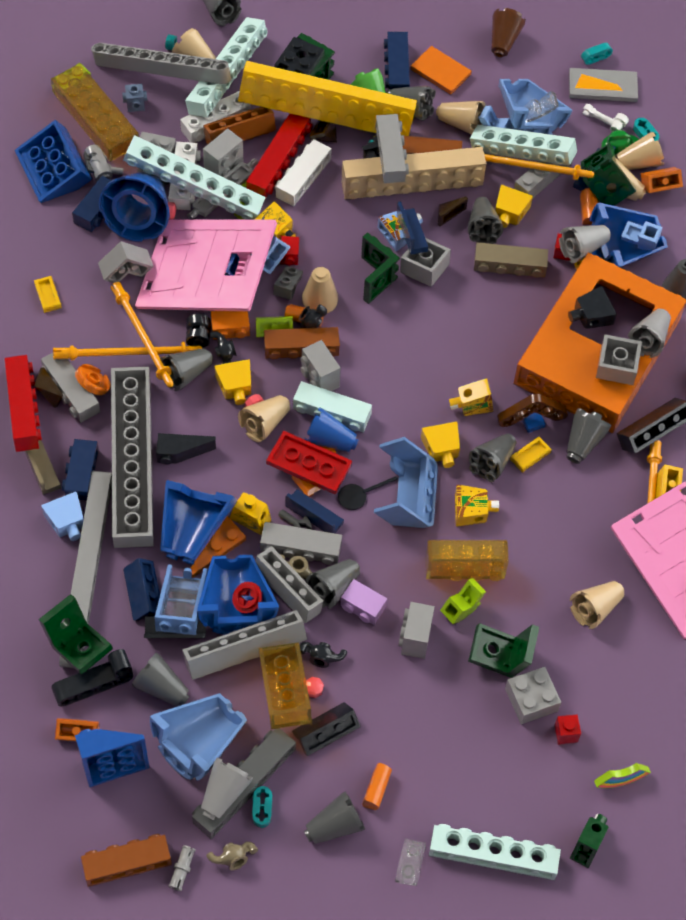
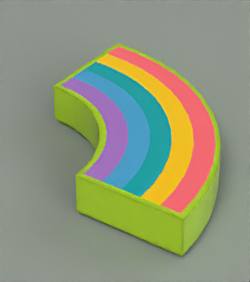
[594,763,651,788]

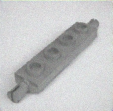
[187,158,258,220]

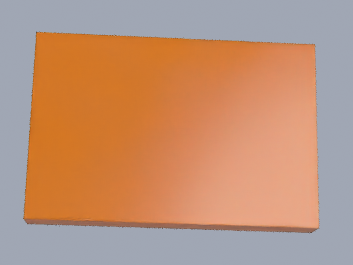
[411,46,472,95]

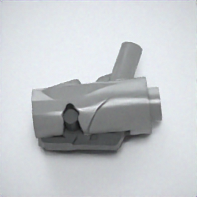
[83,145,123,181]

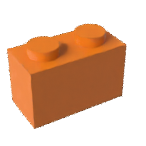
[641,167,683,193]
[210,311,250,340]

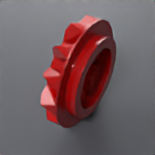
[232,582,263,614]

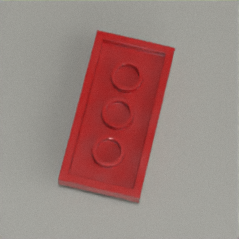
[266,431,352,495]

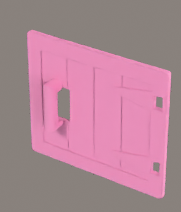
[135,220,277,311]
[610,481,686,639]

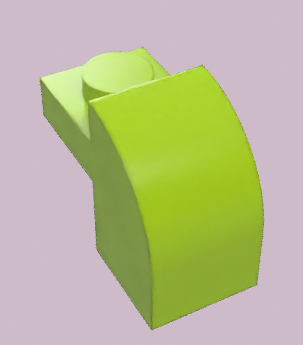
[440,578,486,624]

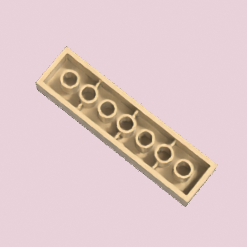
[341,147,486,199]

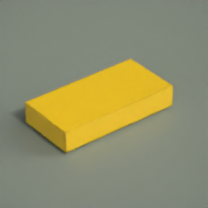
[34,276,62,313]
[510,437,552,473]

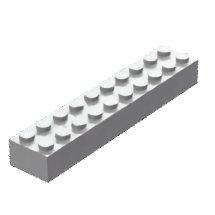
[111,367,154,548]

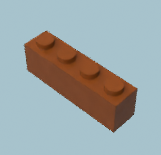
[203,106,276,145]
[402,136,462,154]
[264,327,340,359]
[81,834,172,887]

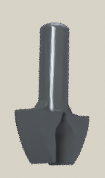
[278,510,312,530]

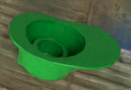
[601,130,639,155]

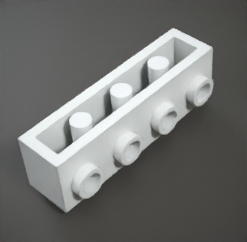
[180,91,251,143]
[168,141,201,210]

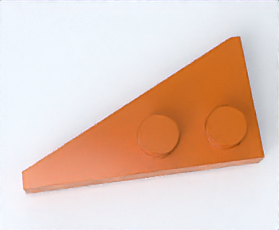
[190,516,246,578]

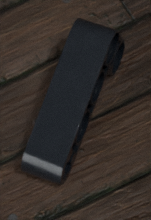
[51,649,133,707]

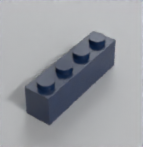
[384,32,410,90]

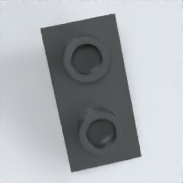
[273,266,303,300]

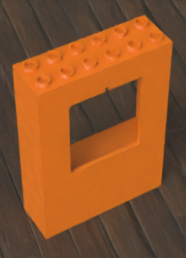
[513,252,686,433]

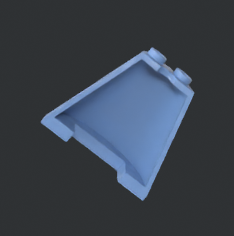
[498,79,572,135]
[150,693,247,780]

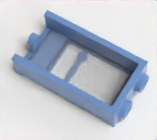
[155,564,208,635]

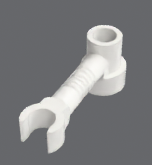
[583,104,629,132]

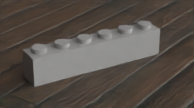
[182,610,307,680]

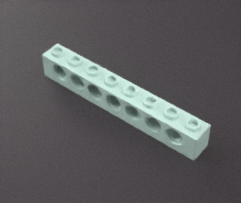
[185,17,268,118]
[123,135,265,220]

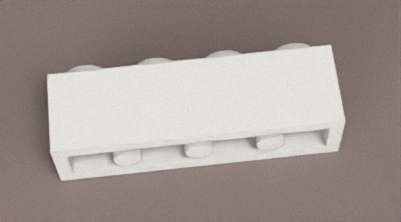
[275,139,332,207]

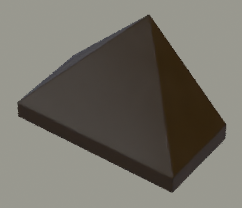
[309,120,337,143]
[438,196,468,227]
[35,367,63,408]

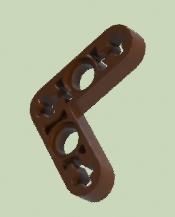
[497,394,568,427]

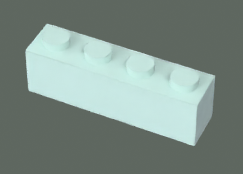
[293,381,372,433]

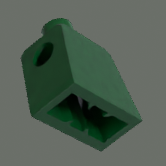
[569,814,609,868]

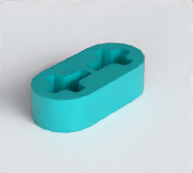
[581,42,613,65]
[633,118,659,141]
[252,786,272,828]

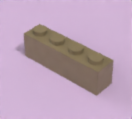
[474,242,548,278]

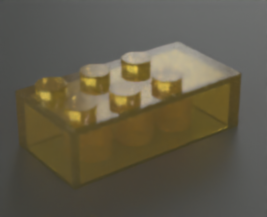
[425,540,509,581]
[259,642,312,729]

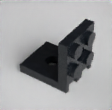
[274,37,324,75]

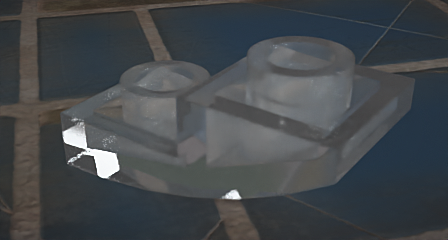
[524,91,559,122]
[395,839,426,886]

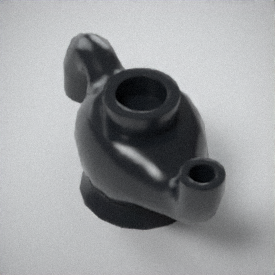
[298,304,327,328]
[210,331,237,364]
[298,642,348,668]

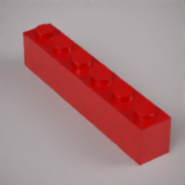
[246,113,313,200]
[4,355,42,452]

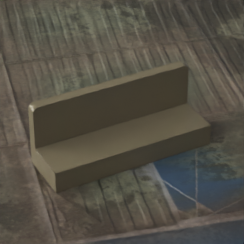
[24,441,61,495]

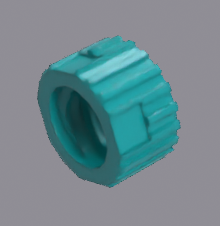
[165,34,177,51]

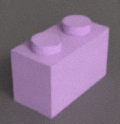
[340,579,388,625]

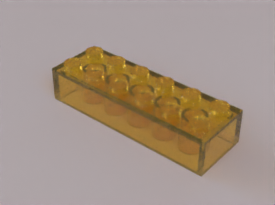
[51,63,139,162]

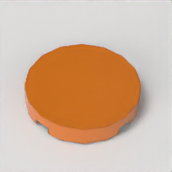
[75,364,111,395]

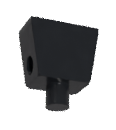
[568,286,617,329]

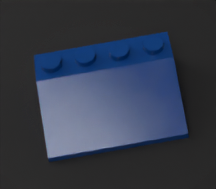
[15,120,92,203]
[75,729,150,788]

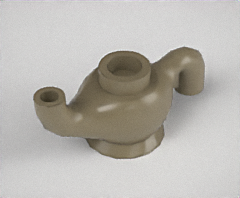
[280,554,312,579]
[206,842,258,870]

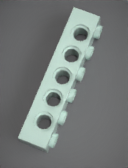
[470,125,577,166]
[429,824,561,880]

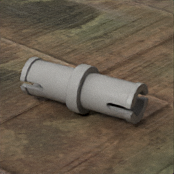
[168,845,196,891]

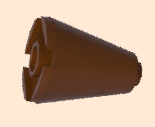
[491,8,526,58]

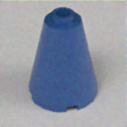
[304,407,359,452]

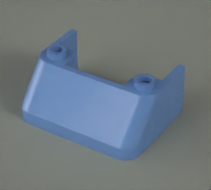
[374,437,438,528]

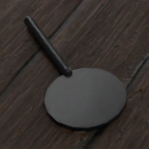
[338,476,398,510]

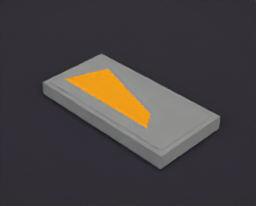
[569,68,638,102]

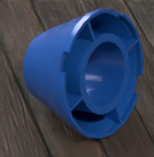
[99,171,170,242]

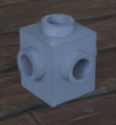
[122,84,148,112]

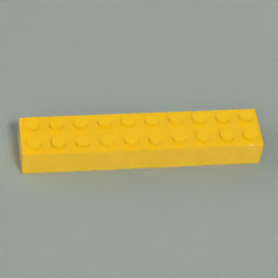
[238,61,417,136]

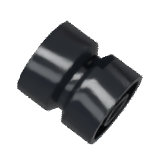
[186,314,211,348]

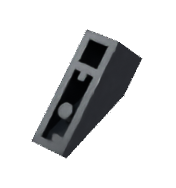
[156,433,216,465]

